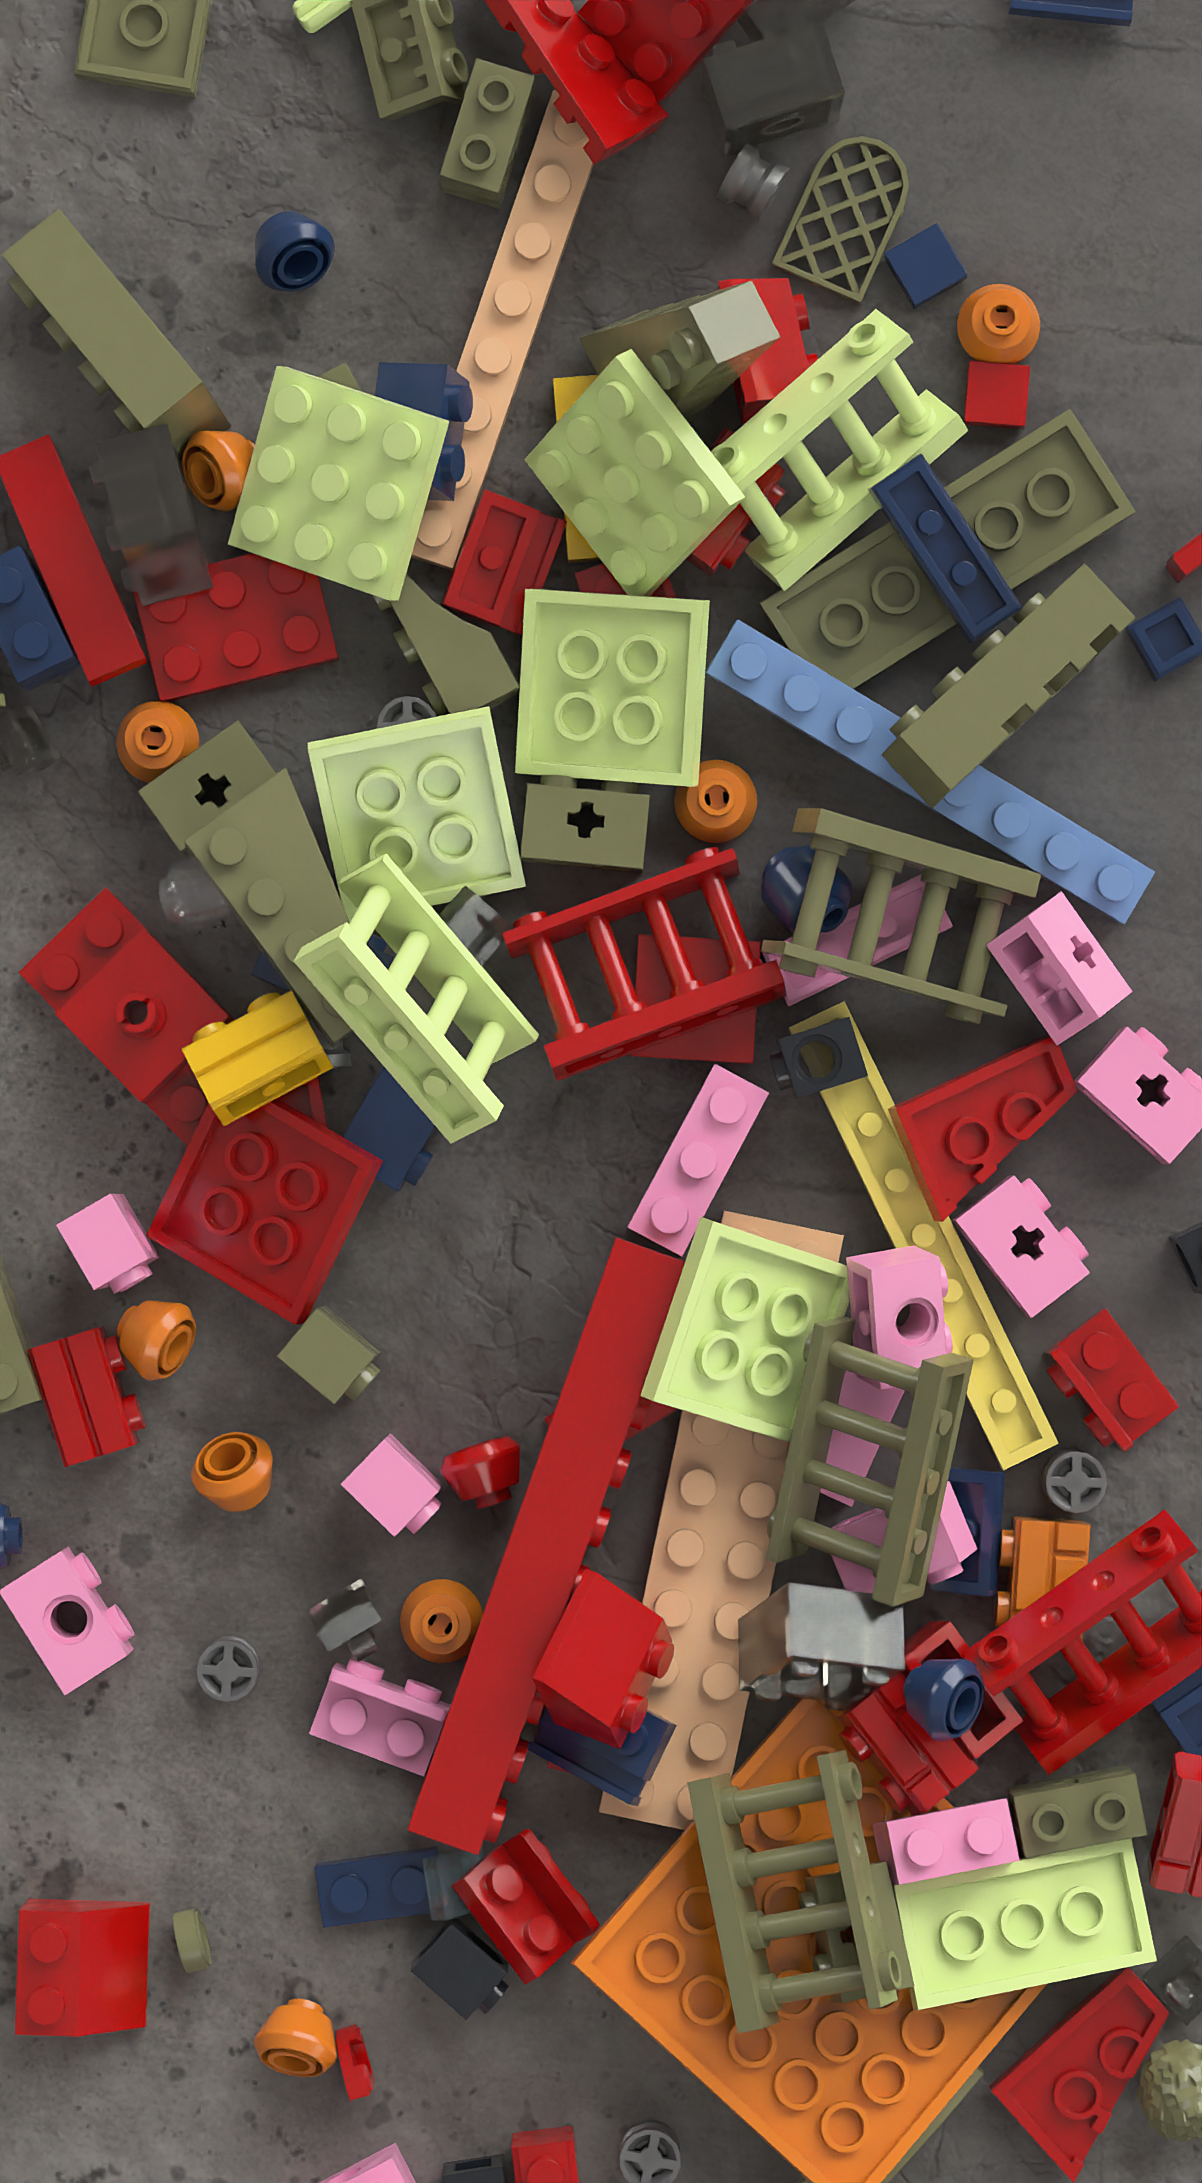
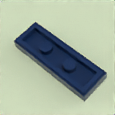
[868,453,1023,643]

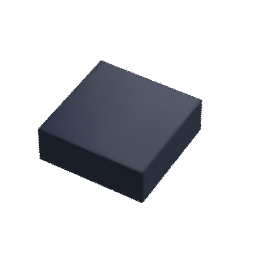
[884,223,968,309]
[1125,597,1202,681]

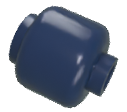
[761,845,852,934]

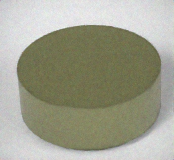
[173,1908,212,1974]

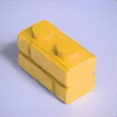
[182,990,334,1126]

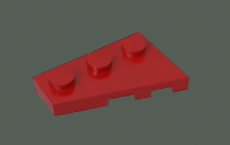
[888,1035,1078,1222]
[989,1967,1170,2183]

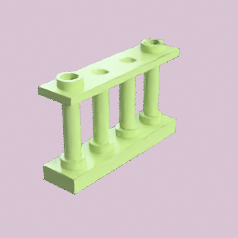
[711,309,969,591]
[294,853,539,1144]

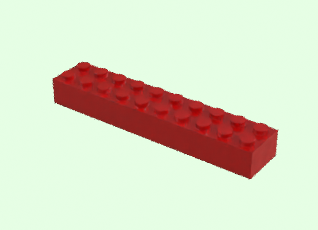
[407,1237,685,1855]

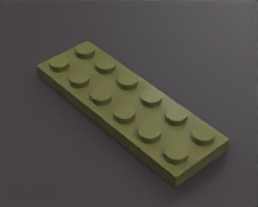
[759,409,1136,690]

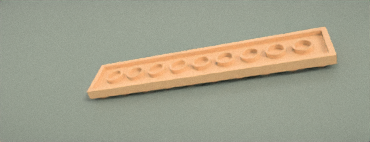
[599,1210,844,1830]

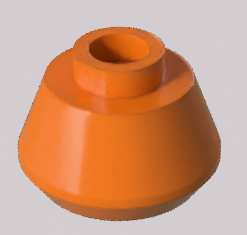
[957,284,1040,364]
[182,431,255,512]
[116,701,200,783]
[674,760,757,843]
[117,1300,196,1381]
[191,1432,273,1512]
[400,1579,483,1663]
[253,1999,337,2077]

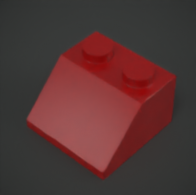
[717,278,818,424]
[532,1568,674,1749]
[15,1898,151,2037]

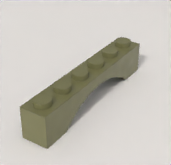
[318,362,520,717]

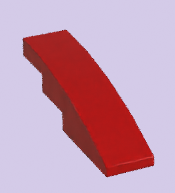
[0,434,148,687]

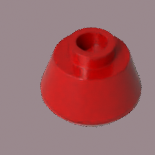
[440,1435,521,1509]

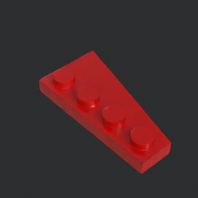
[484,0,669,165]

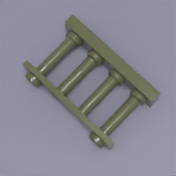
[761,808,1041,1024]
[766,1316,974,1607]
[687,1750,901,2033]

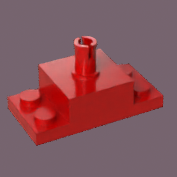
[18,887,236,1147]

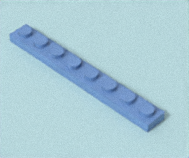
[705,619,1155,924]

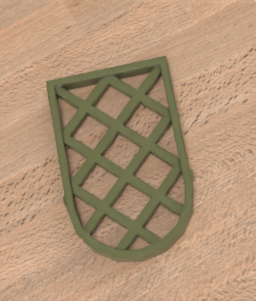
[772,136,909,305]

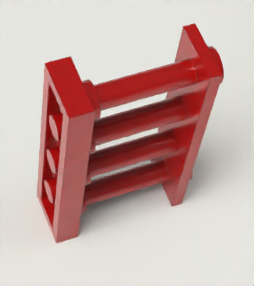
[502,847,787,1081]
[962,1509,1202,1776]

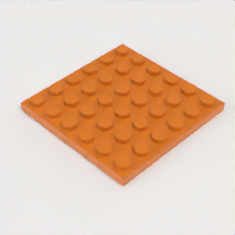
[571,1682,1047,2183]

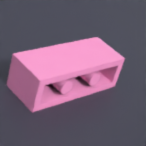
[627,1064,769,1256]

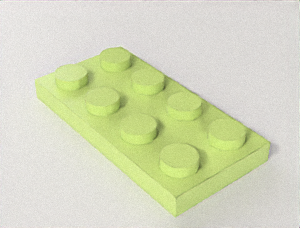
[892,1838,1157,2010]

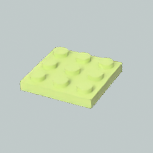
[524,349,745,596]
[228,366,449,600]
[515,589,710,787]
[308,706,526,921]
[640,1217,850,1442]

